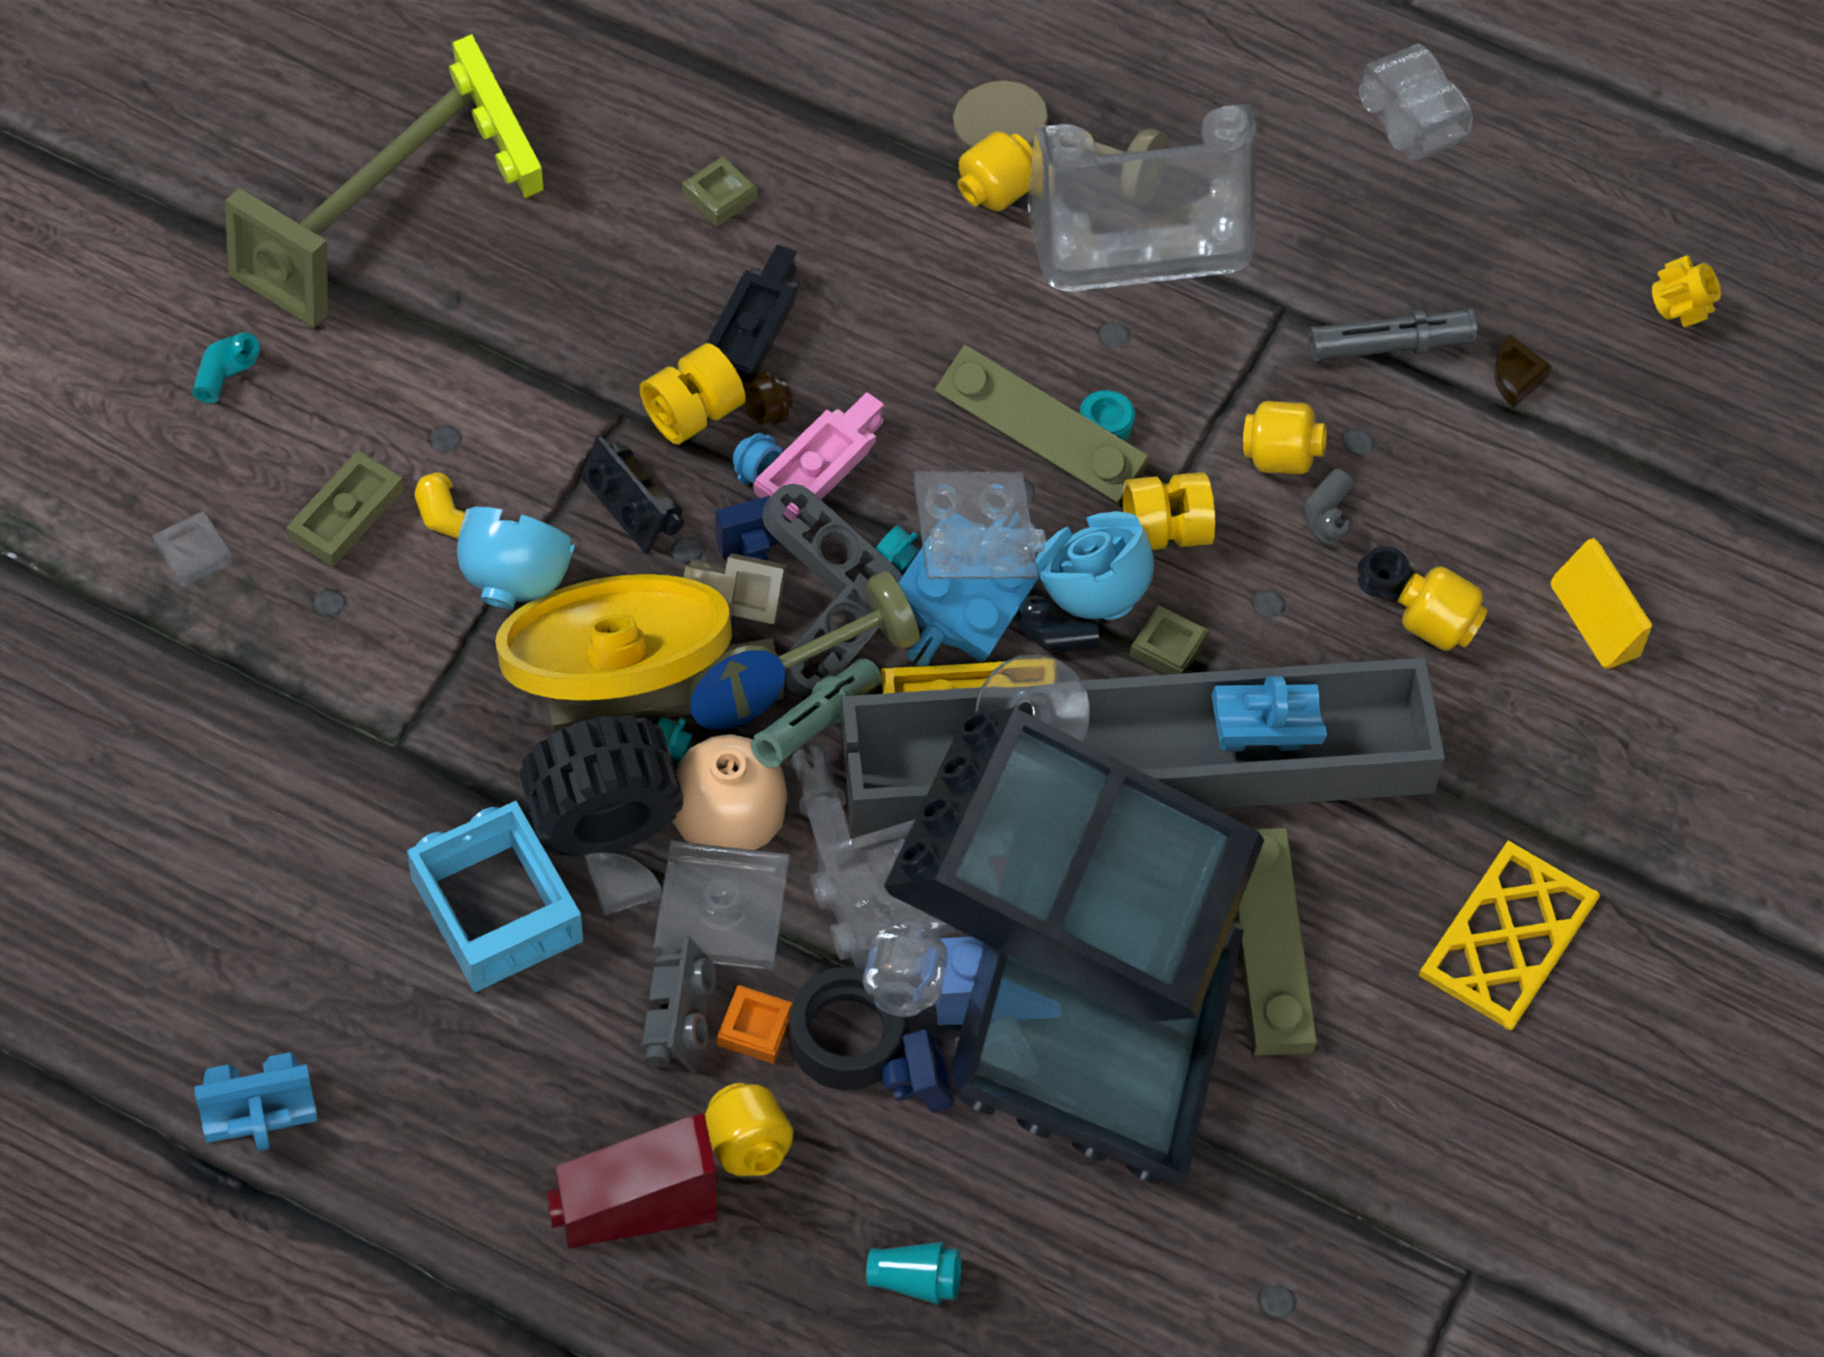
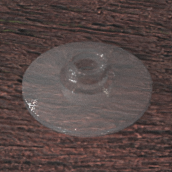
[975,654,1090,774]

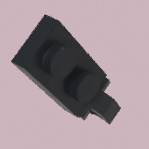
[706,245,798,383]

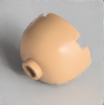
[672,734,788,855]

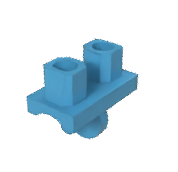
[1211,676,1327,751]
[194,1052,318,1152]

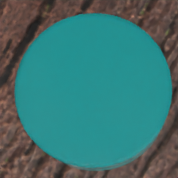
[1079,390,1135,441]

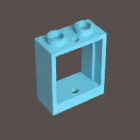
[407,801,583,993]

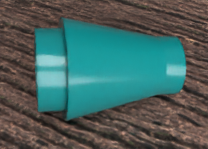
[866,1241,962,1305]

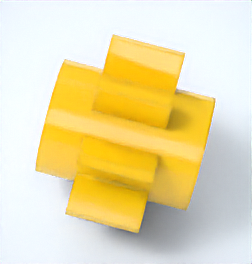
[1652,255,1721,328]

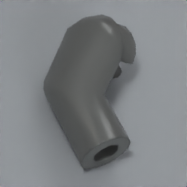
[1303,469,1354,544]

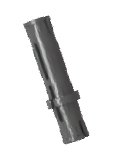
[1308,308,1477,362]

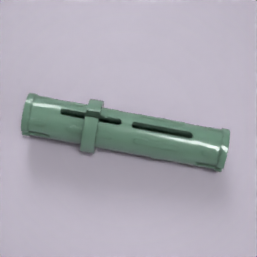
[751,658,882,768]

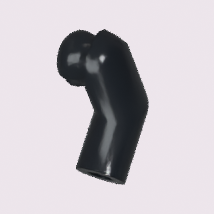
[1017,596,1099,653]

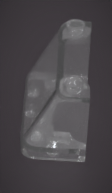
[1027,104,1256,291]

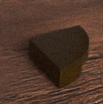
[1494,334,1552,408]

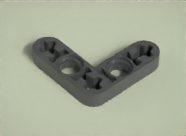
[762,484,902,698]

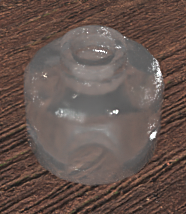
[863,921,949,1017]

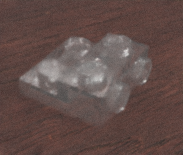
[810,820,960,970]

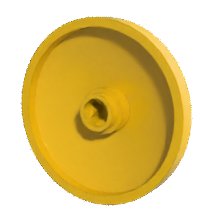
[495,574,732,700]

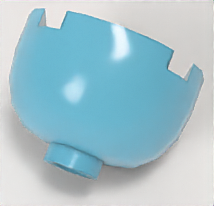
[457,507,575,610]
[1036,511,1154,620]

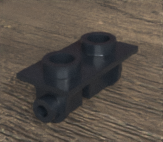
[580,436,684,554]

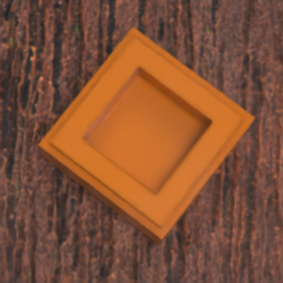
[717,985,793,1065]

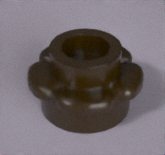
[744,371,793,425]

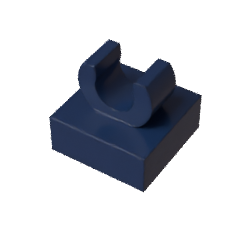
[715,496,777,561]
[881,1029,955,1113]

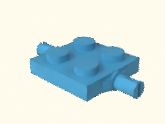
[898,508,1040,666]

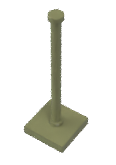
[225,86,473,328]

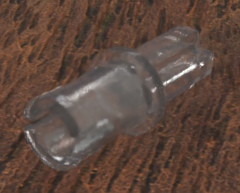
[791,745,853,859]

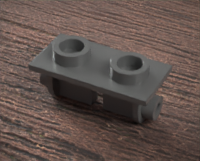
[641,936,716,1074]

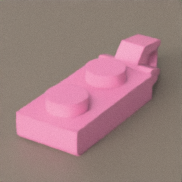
[753,392,884,521]

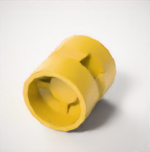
[640,343,745,445]
[1123,472,1215,551]

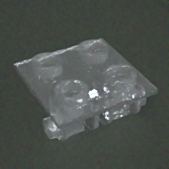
[913,471,1045,579]

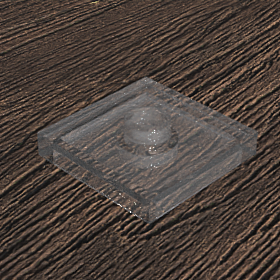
[653,841,789,970]

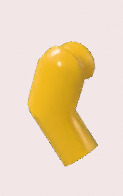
[415,472,466,539]

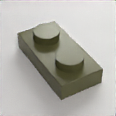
[286,450,404,567]

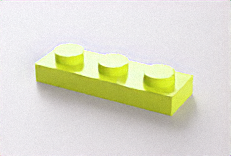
[449,34,544,199]

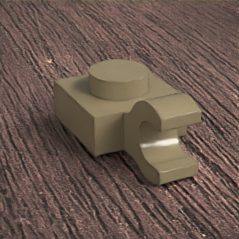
[684,553,788,624]

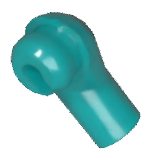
[191,332,261,404]

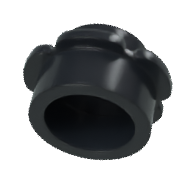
[1357,546,1413,600]

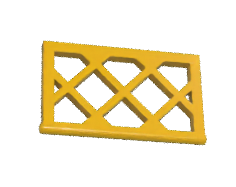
[1418,840,1600,1031]

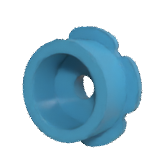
[733,433,784,485]

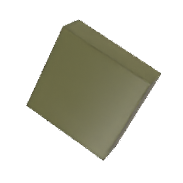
[682,156,758,227]
[1130,605,1209,675]

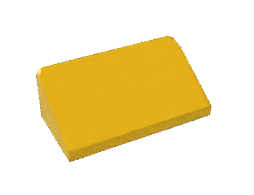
[1550,538,1652,669]

